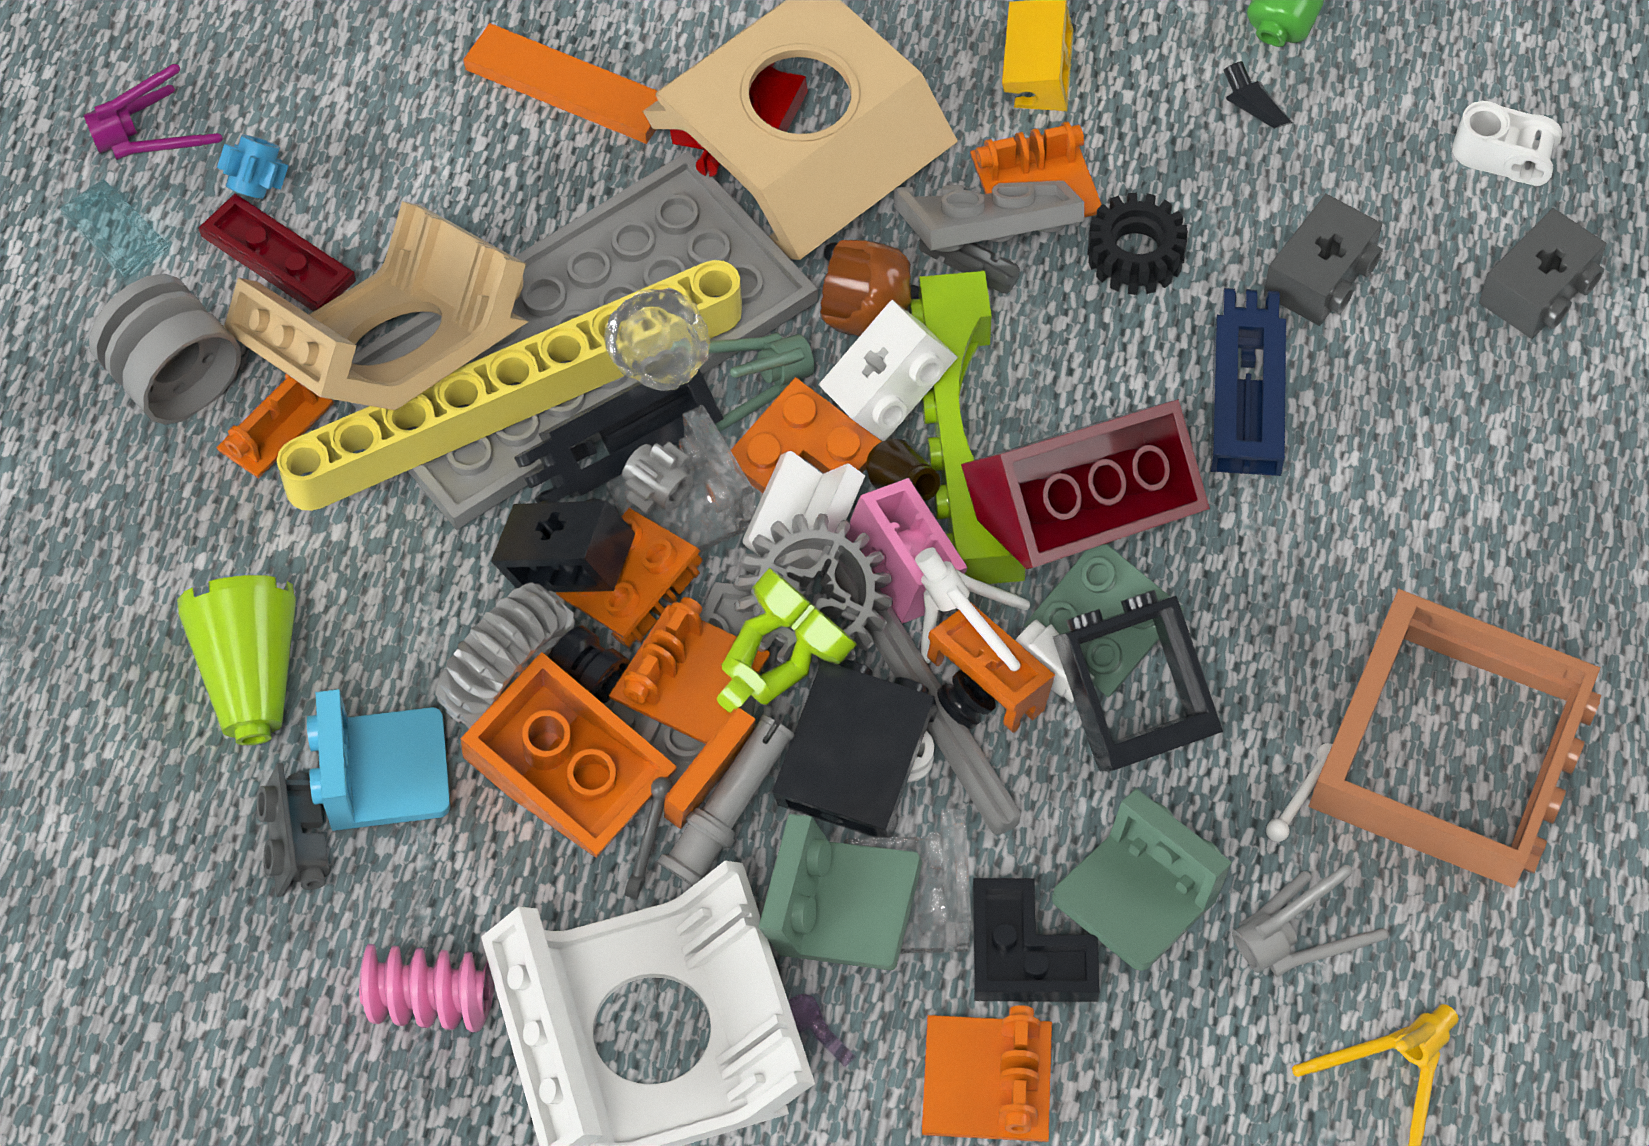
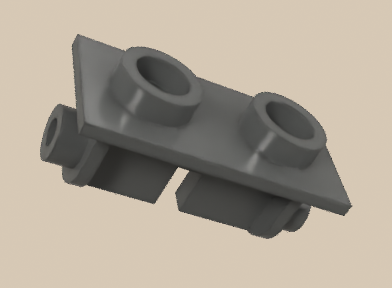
[257,763,330,897]

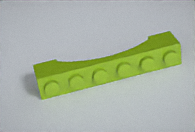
[909,271,1026,584]

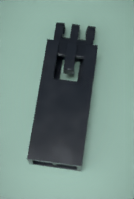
[514,356,724,503]

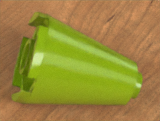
[177,575,296,746]

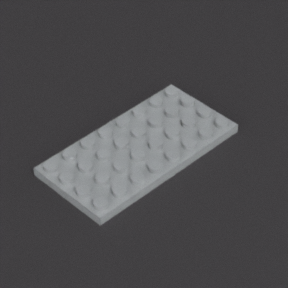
[351,151,818,530]

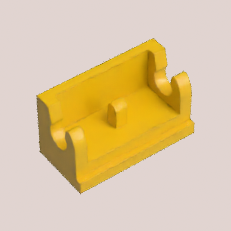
[1002,0,1073,111]

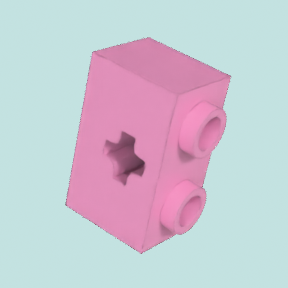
[846,478,968,624]

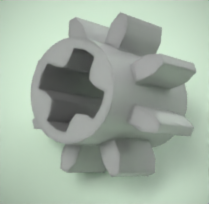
[622,442,694,514]

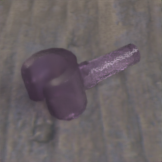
[788,994,856,1067]

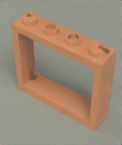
[1308,589,1602,888]

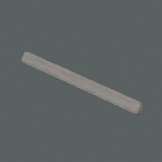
[834,559,1021,835]

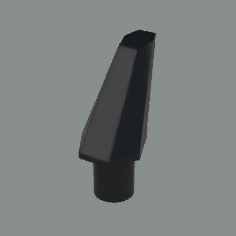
[1223,61,1293,129]

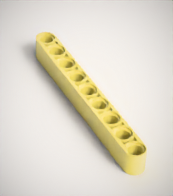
[277,260,742,511]

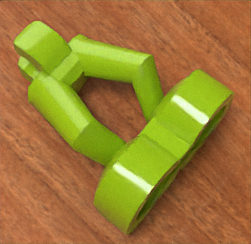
[717,567,857,713]

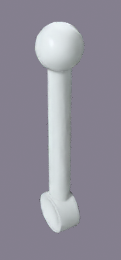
[1266,743,1333,842]

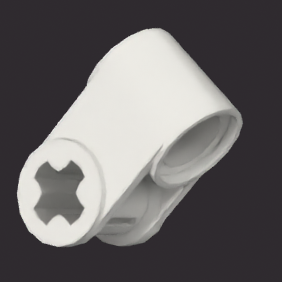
[1452,101,1562,186]

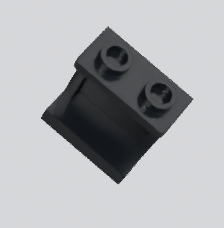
[772,659,938,843]

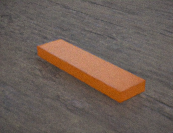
[463,23,658,144]

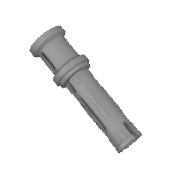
[657,714,795,886]

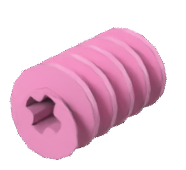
[359,944,494,1032]

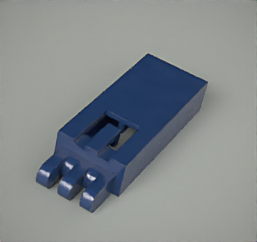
[1210,288,1286,476]

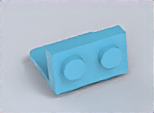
[307,689,451,831]

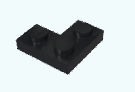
[973,878,1100,1002]

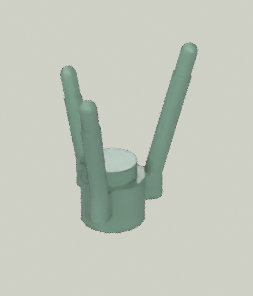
[683,332,814,440]

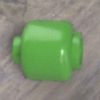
[1247,0,1324,47]

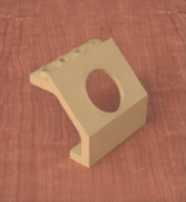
[643,0,958,260]
[224,201,529,410]

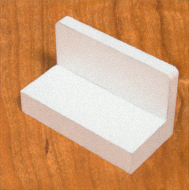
[743,451,865,569]

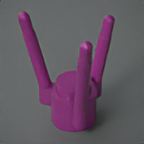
[83,64,223,160]

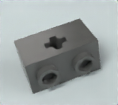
[1263,193,1383,326]
[1479,208,1607,339]

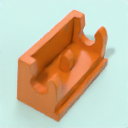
[927,602,1055,733]

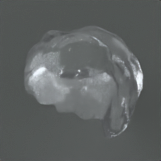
[604,287,710,391]

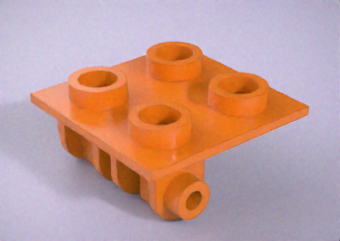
[970,121,1102,218]
[555,508,703,649]
[609,597,771,744]
[922,1005,1052,1142]

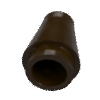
[866,439,940,501]

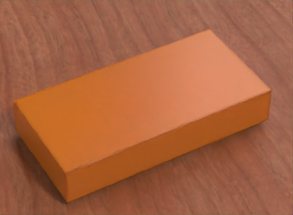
[664,707,756,829]

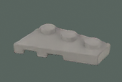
[893,181,1084,252]

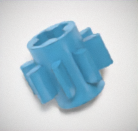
[217,134,289,199]

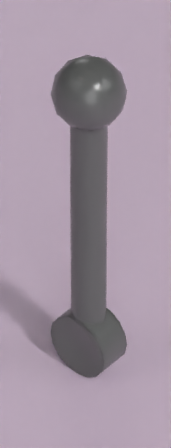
[625,777,674,900]

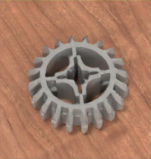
[733,513,892,665]
[435,582,575,729]

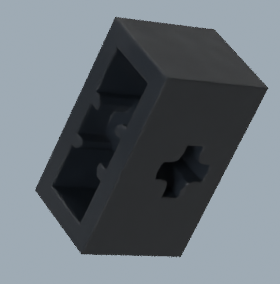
[491,498,635,592]

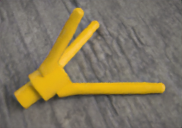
[1292,1004,1459,1146]

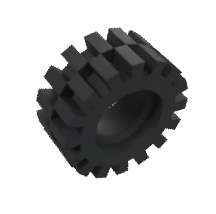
[1087,192,1188,295]

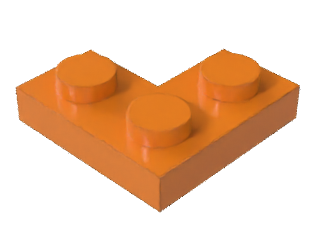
[724,377,882,493]

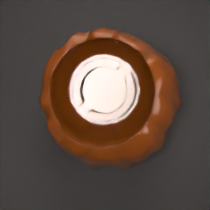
[820,240,912,337]

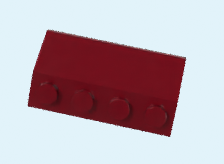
[961,399,1210,569]

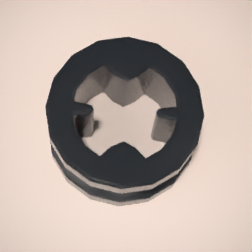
[937,669,996,729]

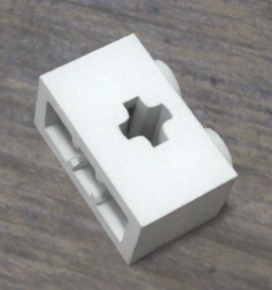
[818,300,958,441]

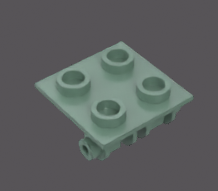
[1024,543,1185,698]

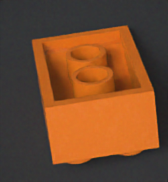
[460,652,677,858]

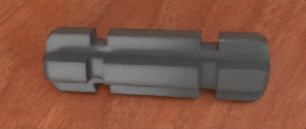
[919,238,1020,294]

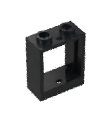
[1053,590,1223,771]

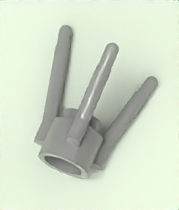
[1232,865,1389,977]

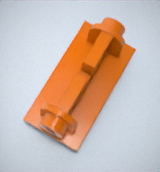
[216,374,334,479]

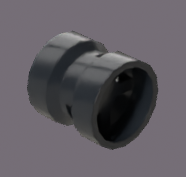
[549,625,630,704]

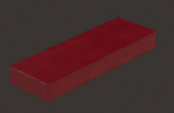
[198,193,356,312]

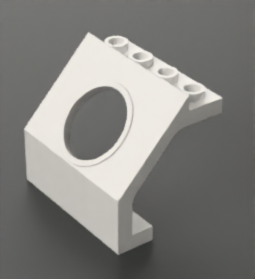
[481,861,815,1146]

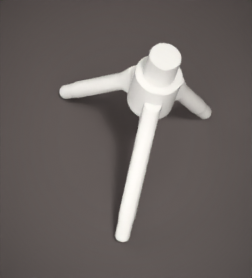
[915,547,1030,671]

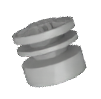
[89,274,241,425]

